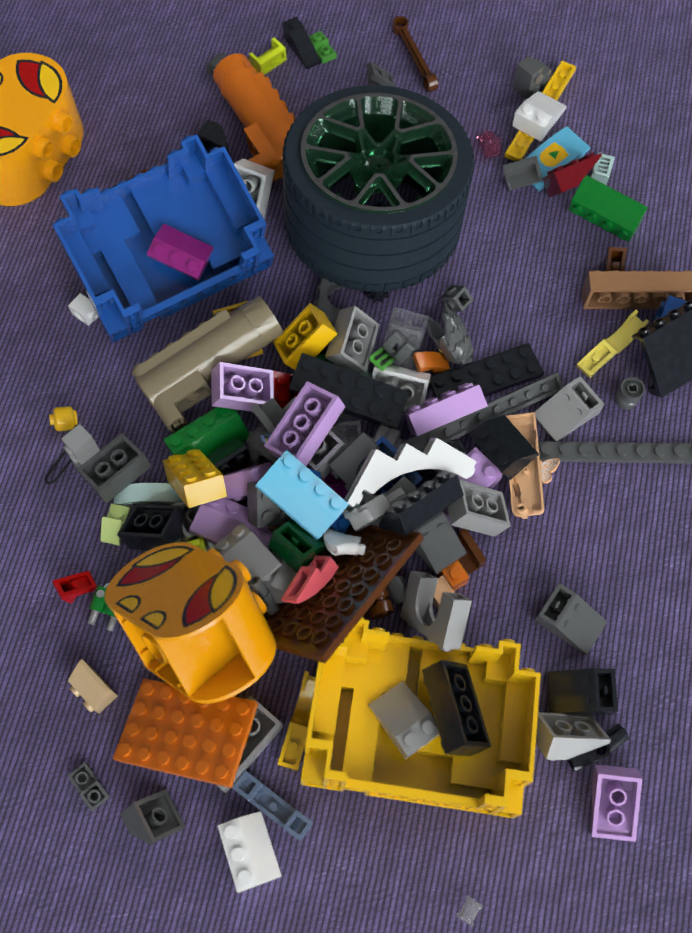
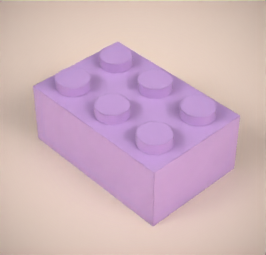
[211,362,274,412]

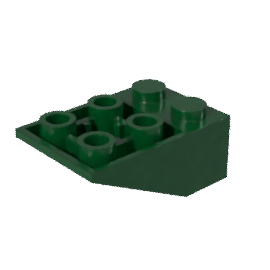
[268,520,328,572]

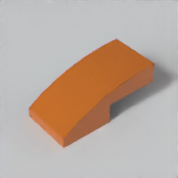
[412,351,450,373]

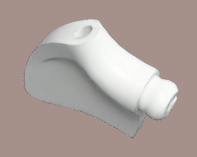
[323,528,366,556]

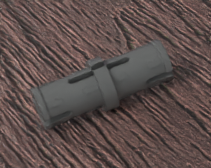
[247,576,279,615]

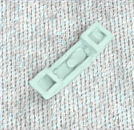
[113,483,182,506]

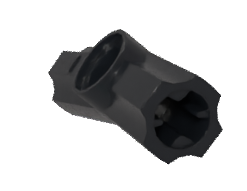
[567,723,630,772]

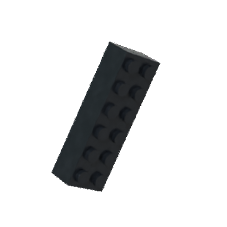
[288,353,410,430]

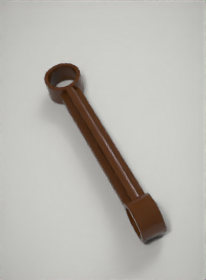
[392,16,438,92]

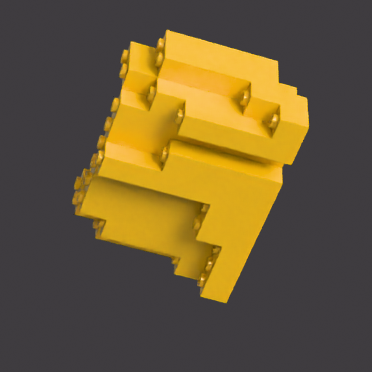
[301,617,541,818]

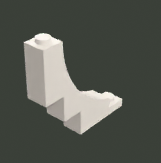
[344,438,477,507]

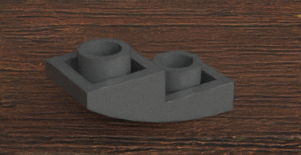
[67,762,110,811]

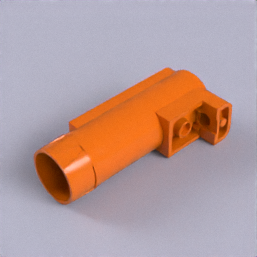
[213,53,295,182]

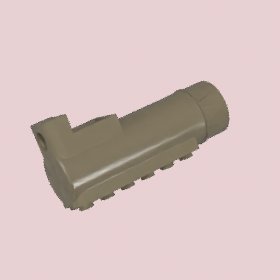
[132,295,284,434]

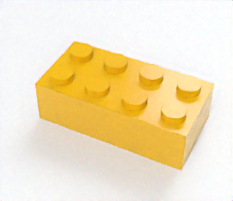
[163,449,227,508]

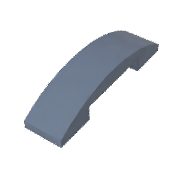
[232,770,314,842]

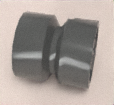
[382,330,418,365]
[614,377,645,410]

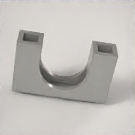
[400,571,472,651]

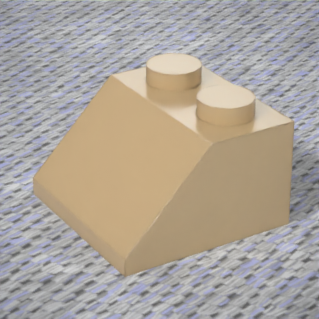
[68,659,118,714]

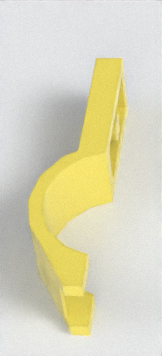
[576,310,649,379]

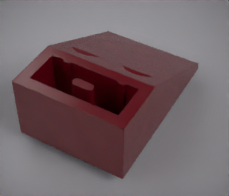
[542,152,602,198]

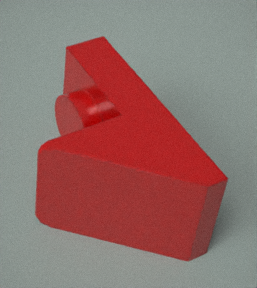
[52,570,97,604]

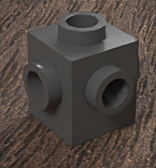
[441,285,473,312]

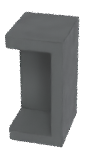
[503,156,543,191]

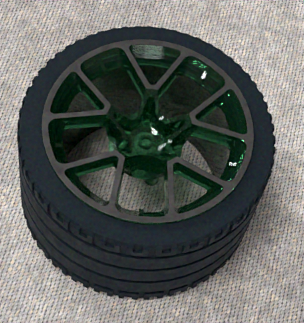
[283,85,475,292]

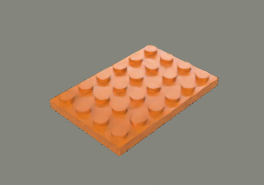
[113,678,258,788]

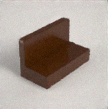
[457,529,487,575]

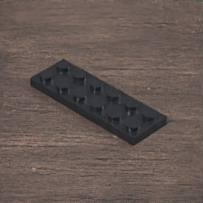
[429,343,544,398]

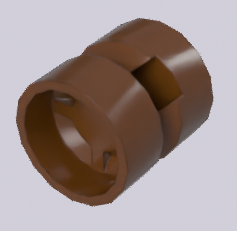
[367,586,395,620]

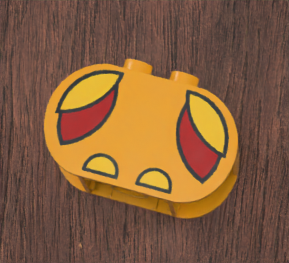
[0,53,84,206]
[105,542,276,703]

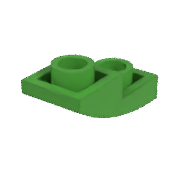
[309,31,337,64]

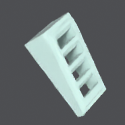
[591,153,615,185]

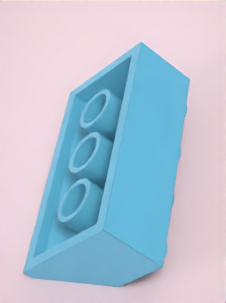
[255,450,349,540]

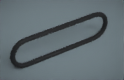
[44,432,89,484]

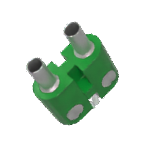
[88,583,117,632]

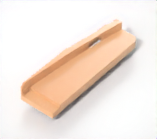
[506,412,545,519]

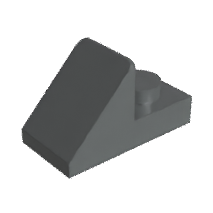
[366,61,396,87]

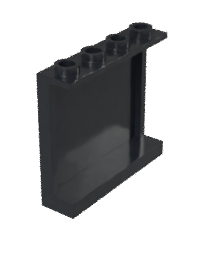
[632,300,692,398]

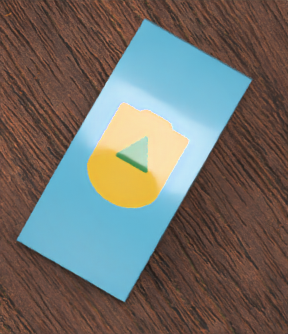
[525,126,591,192]

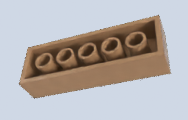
[581,270,692,309]

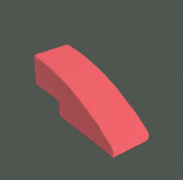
[281,555,339,604]

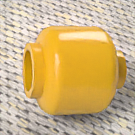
[49,406,78,431]

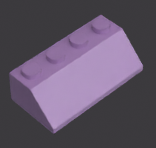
[188,497,279,549]

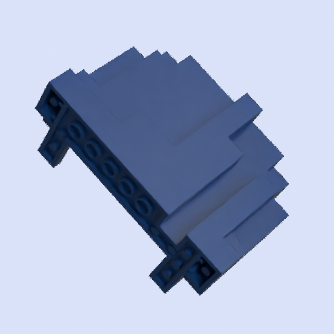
[52,134,274,343]

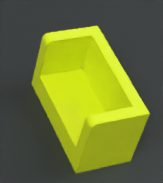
[249,38,287,75]

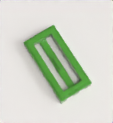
[369,348,396,371]

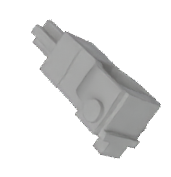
[342,487,406,532]

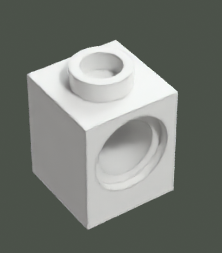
[68,293,98,326]

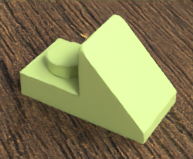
[100,503,131,546]

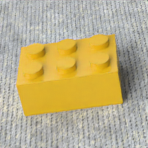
[273,303,337,370]

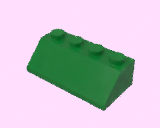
[569,175,648,242]
[163,407,250,457]

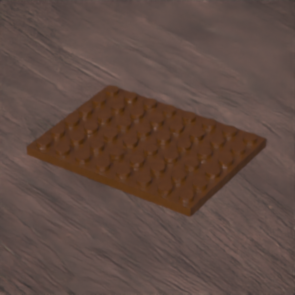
[263,525,424,663]

